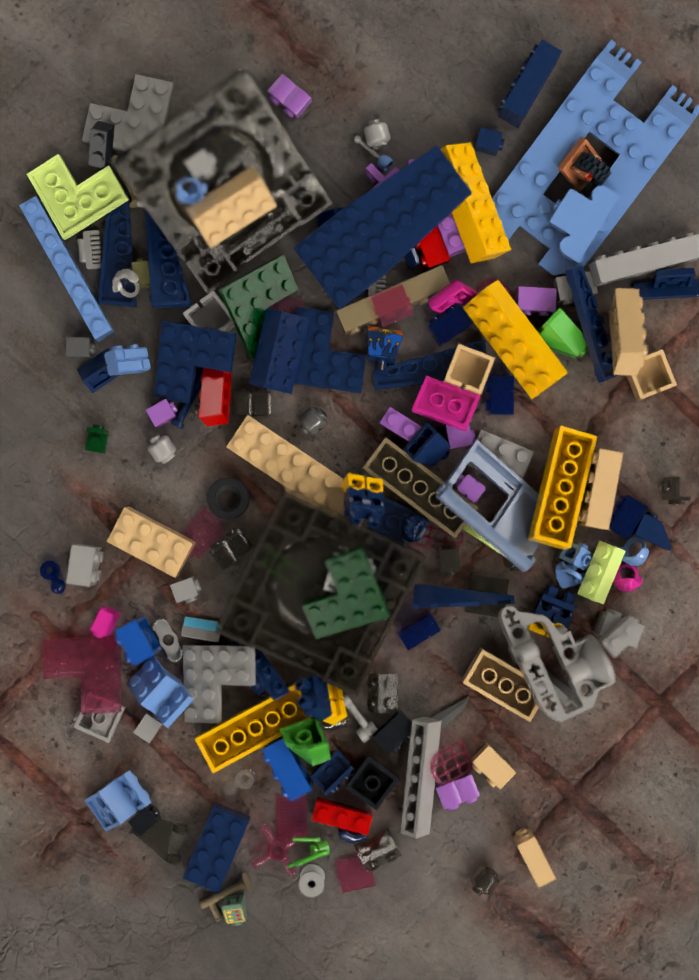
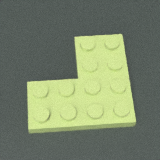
[27,154,129,240]

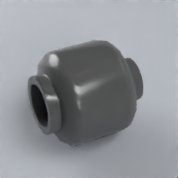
[299,406,328,435]

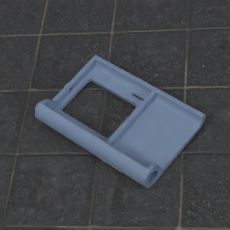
[436,440,540,572]

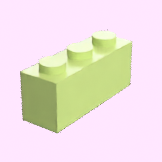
[577,540,626,604]

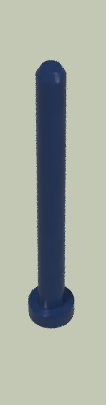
[171,367,203,429]

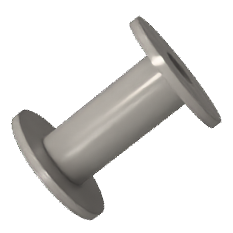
[299,864,325,897]

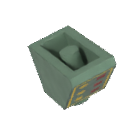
[222,893,247,926]

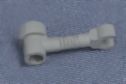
[342,693,378,743]

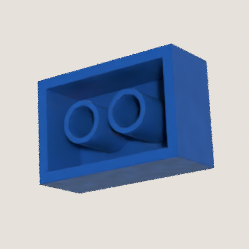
[115,615,163,666]
[262,736,313,801]

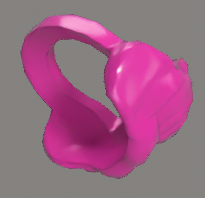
[613,563,643,592]

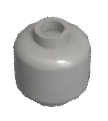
[364,119,391,150]
[147,434,176,464]

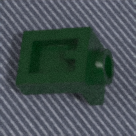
[85,424,109,454]

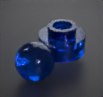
[40,561,66,594]

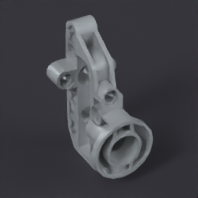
[498,606,615,722]

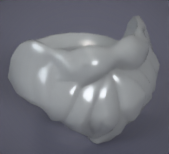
[112,268,140,298]

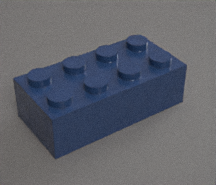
[498,40,562,128]
[249,308,310,394]
[183,802,250,894]

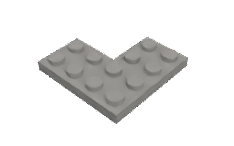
[82,74,174,158]
[183,645,256,724]

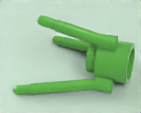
[288,837,330,868]

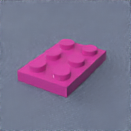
[412,376,480,432]

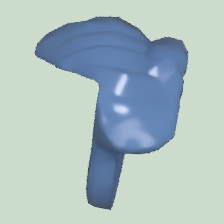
[175,177,207,204]
[619,537,649,566]
[555,560,585,588]

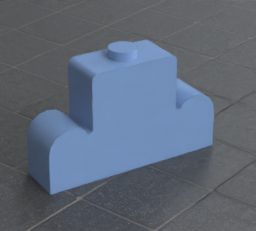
[549,186,620,265]

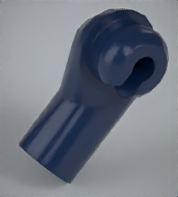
[338,828,366,843]

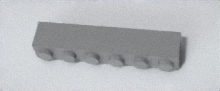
[589,232,699,287]
[401,716,441,838]

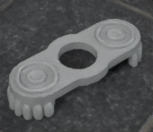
[153,619,183,662]

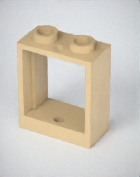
[512,828,556,888]

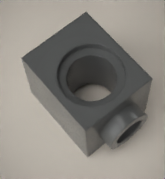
[66,337,96,359]

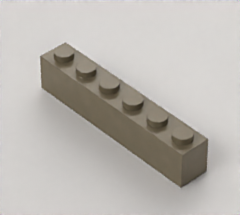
[336,265,450,335]

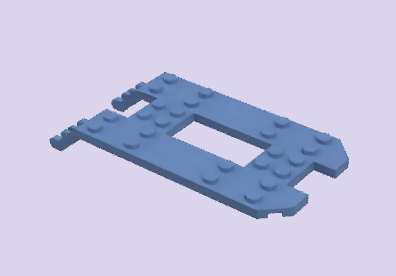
[492,39,699,276]

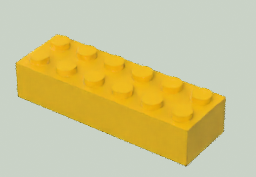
[440,142,511,264]
[463,280,568,399]
[528,426,597,550]
[195,681,312,773]

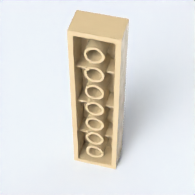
[226,415,364,533]

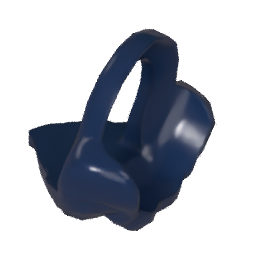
[402,514,431,542]

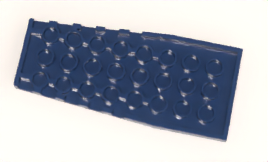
[293,146,472,310]

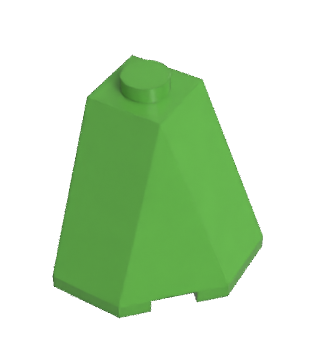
[537,308,588,358]
[280,717,331,766]

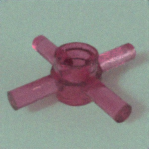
[251,823,304,877]

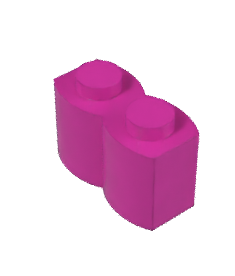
[90,606,121,638]

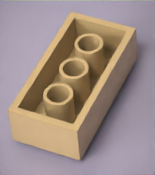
[186,166,277,248]
[609,288,647,376]
[577,449,623,530]
[107,506,196,578]
[461,647,538,722]

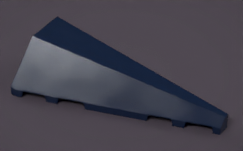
[413,583,515,609]

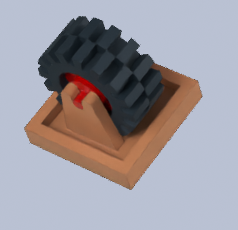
[557,137,611,192]

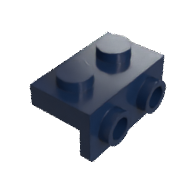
[310,749,354,796]

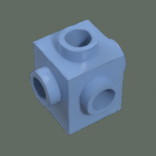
[559,542,593,571]

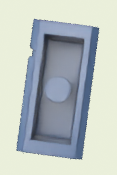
[104,344,151,376]

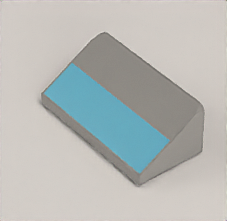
[181,616,223,642]

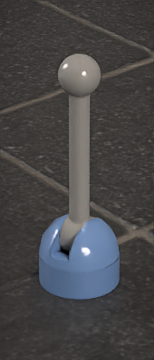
[354,135,394,172]

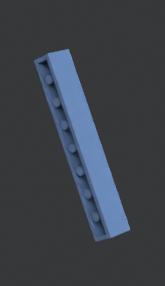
[19,196,116,342]

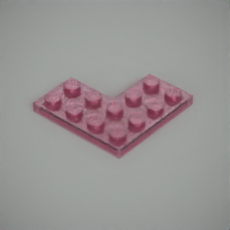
[43,635,121,715]

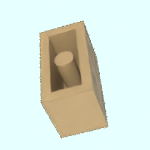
[471,743,516,789]

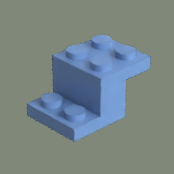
[127,656,194,728]
[84,770,152,831]

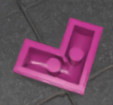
[428,280,478,313]

